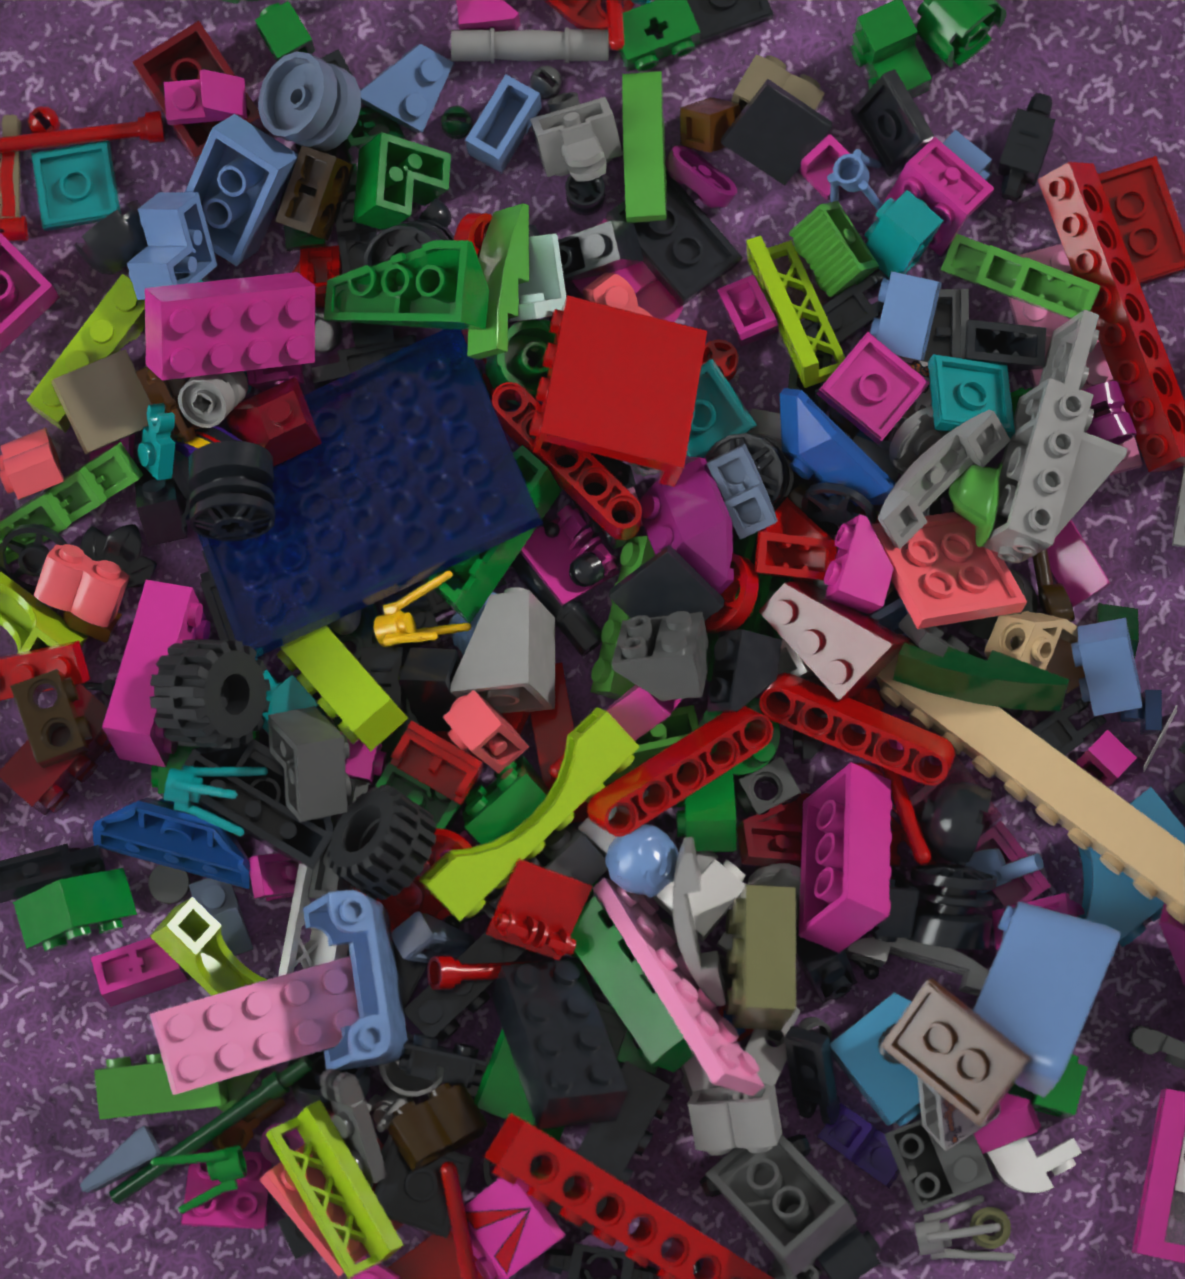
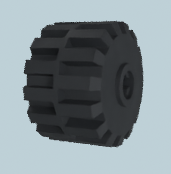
[150,639,270,748]

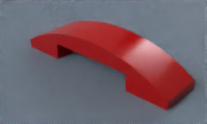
[530,662,588,824]

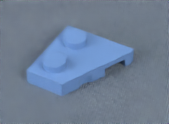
[360,44,454,133]

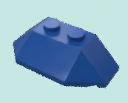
[780,388,896,507]
[92,797,252,889]

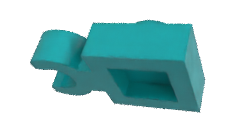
[138,403,175,481]

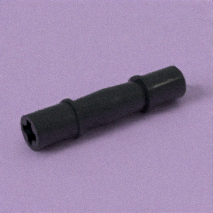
[509,552,602,657]

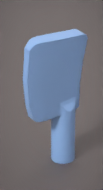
[951,848,1044,893]

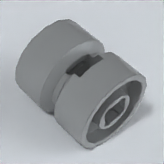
[178,371,248,428]

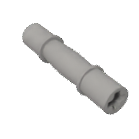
[451,27,609,63]

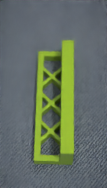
[746,235,845,388]
[266,1100,404,1279]

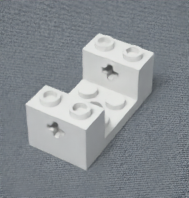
[578,789,746,942]

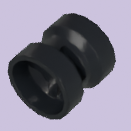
[565,174,605,216]

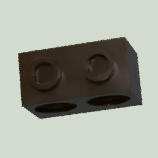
[275,145,354,241]
[10,669,93,768]

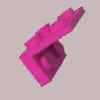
[883,137,995,256]

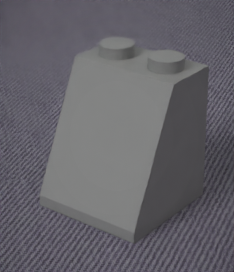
[451,587,555,714]

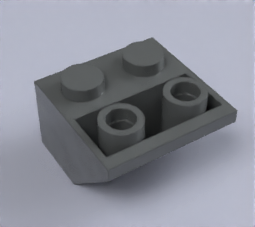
[612,611,711,701]
[884,1119,994,1212]

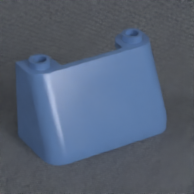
[303,890,407,1070]
[972,901,1121,1097]

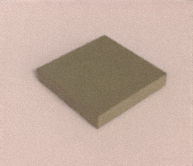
[51,349,152,455]

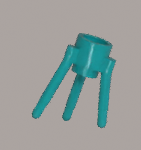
[164,765,268,836]

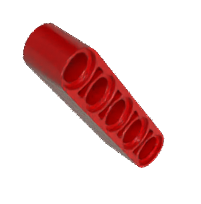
[492,382,642,541]
[759,673,956,786]
[587,706,773,837]

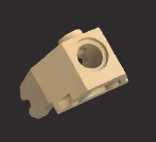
[984,611,1078,710]

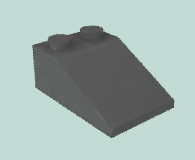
[706,1135,857,1276]

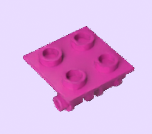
[520,505,619,606]
[181,1149,272,1230]

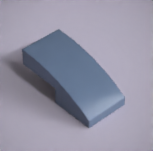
[707,444,777,539]

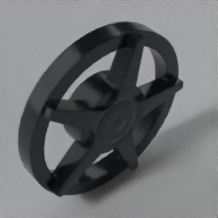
[801,483,876,535]
[0,524,67,595]

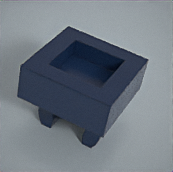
[1121,690,1162,735]

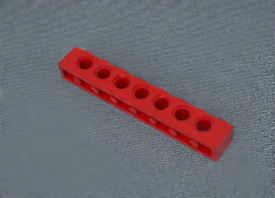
[1037,162,1185,472]
[484,1113,774,1279]

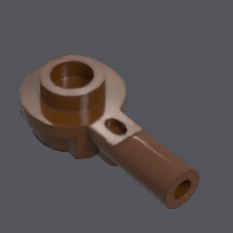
[211,1097,286,1150]

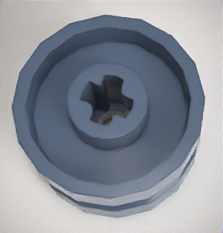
[258,51,361,152]

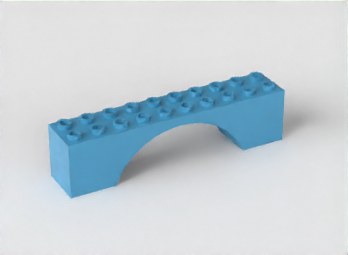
[830,787,1185,1127]

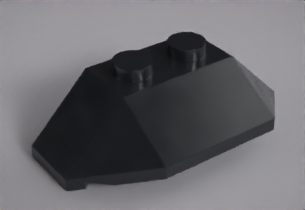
[180,739,334,870]

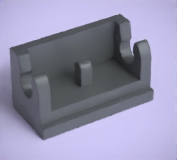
[924,288,969,362]

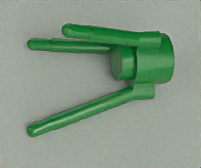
[151,1145,247,1214]

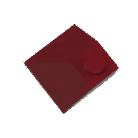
[226,377,322,467]

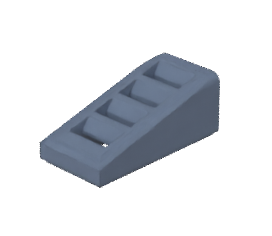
[391,912,476,963]
[80,1125,162,1194]

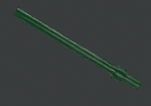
[109,1056,314,1205]

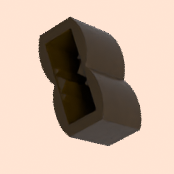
[387,1083,488,1172]

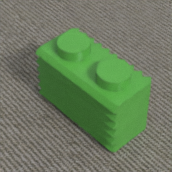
[789,201,879,297]

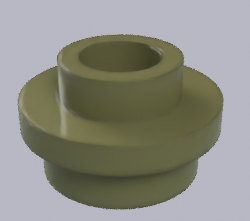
[969,1207,1011,1249]

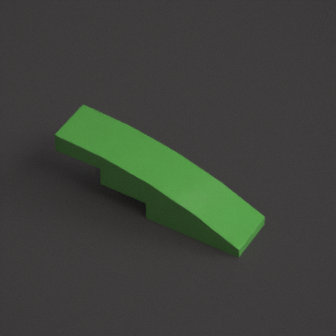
[622,71,666,223]
[467,203,529,360]
[940,234,1101,319]
[0,442,143,564]

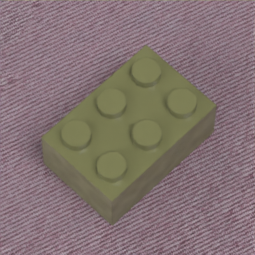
[725,885,796,1030]

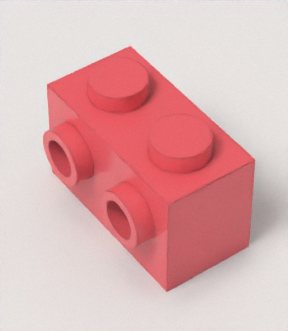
[443,689,529,774]

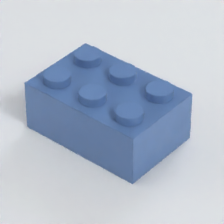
[185,114,299,266]

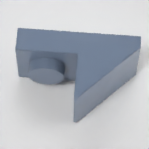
[189,878,254,956]

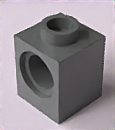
[735,757,801,815]

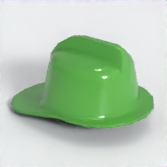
[949,462,1003,548]

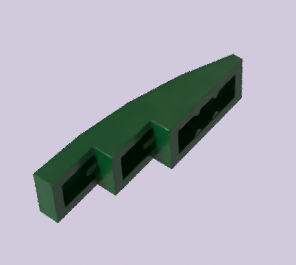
[893,643,1070,711]

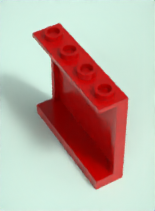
[529,295,707,487]

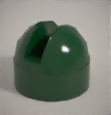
[441,105,473,139]

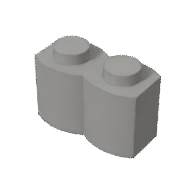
[688,1085,782,1155]

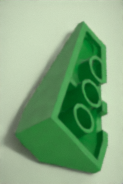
[323,240,489,330]

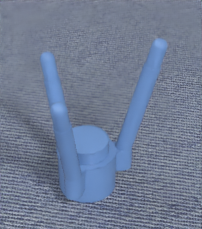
[827,149,883,211]

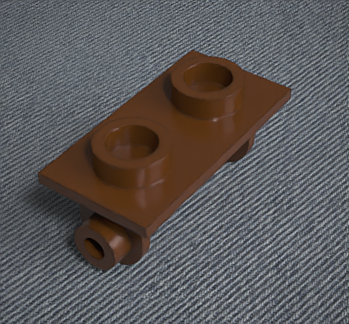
[136,367,201,443]

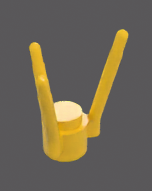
[374,571,472,647]

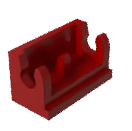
[390,720,484,806]

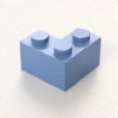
[127,192,218,300]

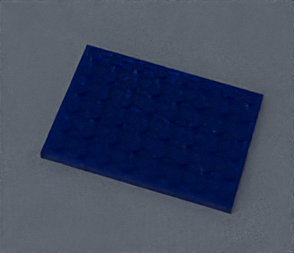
[186,329,543,658]

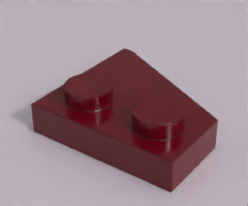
[736,793,811,868]

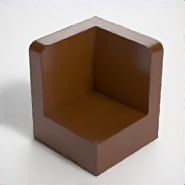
[680,97,741,153]

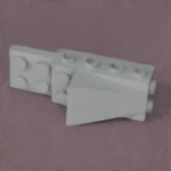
[983,309,1128,563]

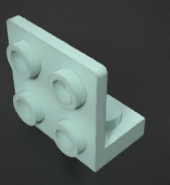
[508,233,566,322]

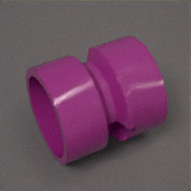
[1083,381,1137,445]

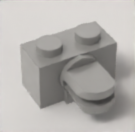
[530,97,623,181]

